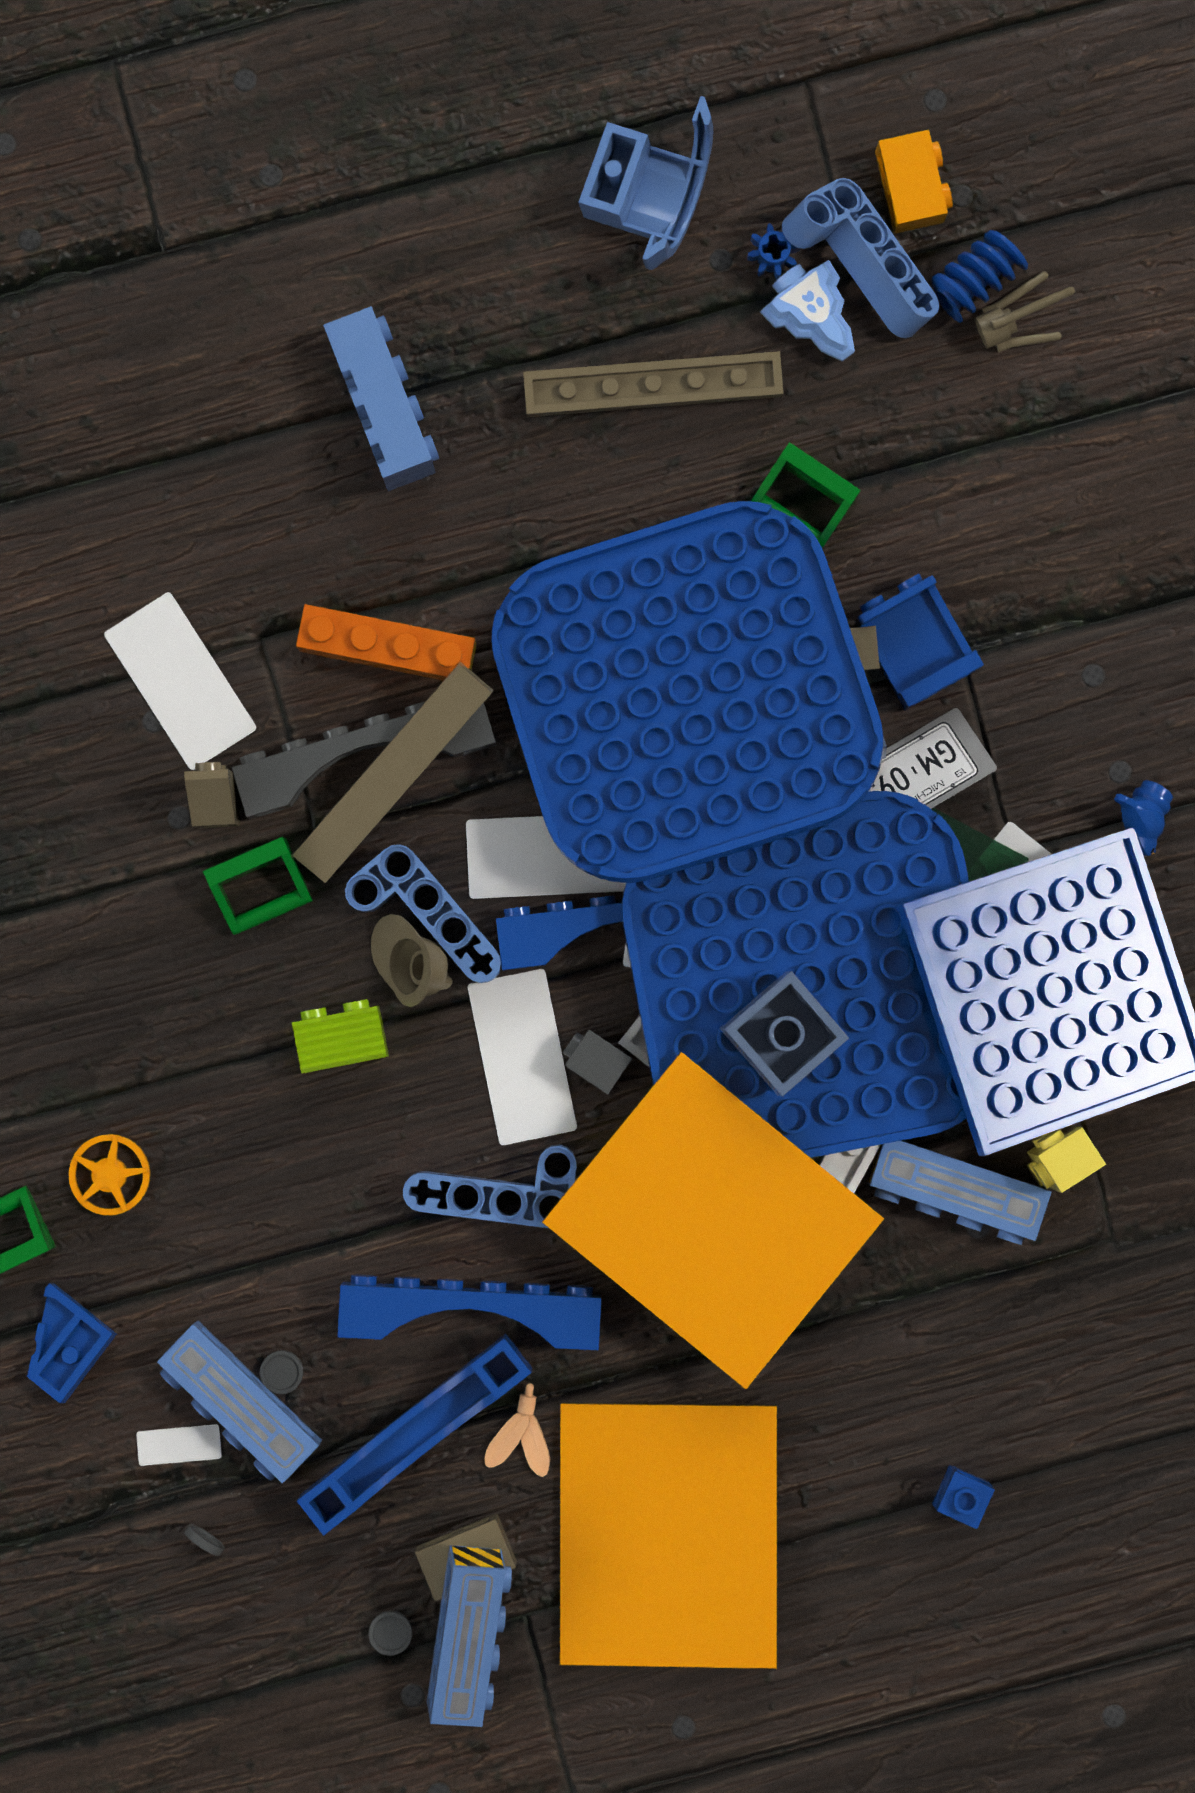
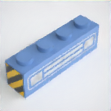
[867,1141,1052,1245]
[157,1320,322,1483]
[427,1545,512,1727]

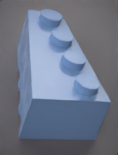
[323,306,440,491]

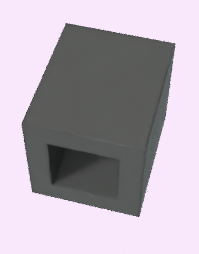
[563,1029,632,1094]

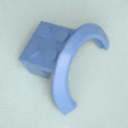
[579,96,713,270]

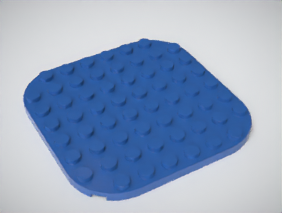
[492,501,883,883]
[622,791,969,1158]

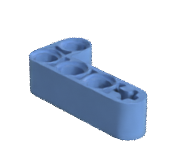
[782,178,939,338]
[345,845,502,983]
[403,1144,577,1228]

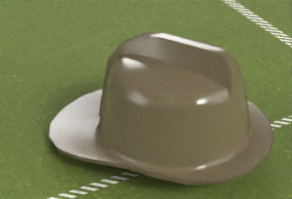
[371,914,452,1007]

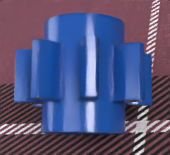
[747,223,800,280]

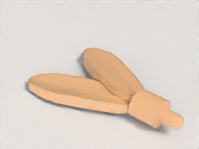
[484,1383,550,1477]

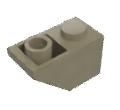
[184,762,240,829]

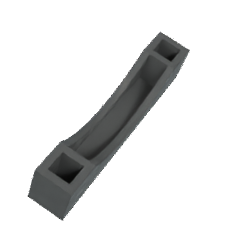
[232,702,497,820]

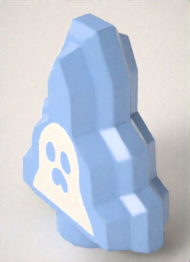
[760,260,855,362]

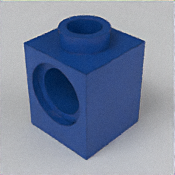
[932,1464,995,1529]

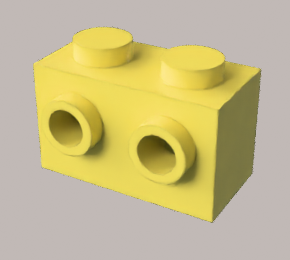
[1027,1125,1106,1193]

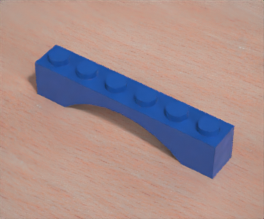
[496,896,622,970]
[338,1274,601,1350]
[297,1333,532,1536]

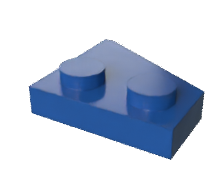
[27,1283,117,1404]

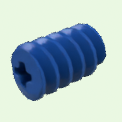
[931,230,1028,323]

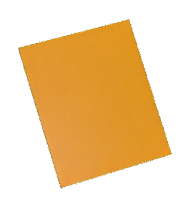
[542,1052,884,1389]
[560,1403,777,1669]

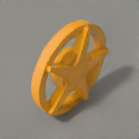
[69,1134,150,1215]

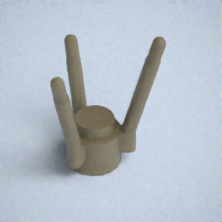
[975,271,1075,353]

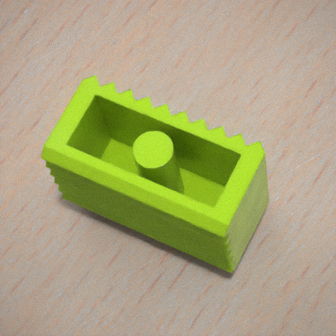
[292,999,389,1074]

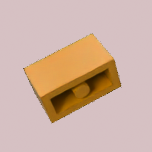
[875,130,953,234]

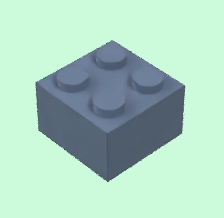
[720,971,849,1097]

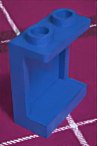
[855,574,984,710]

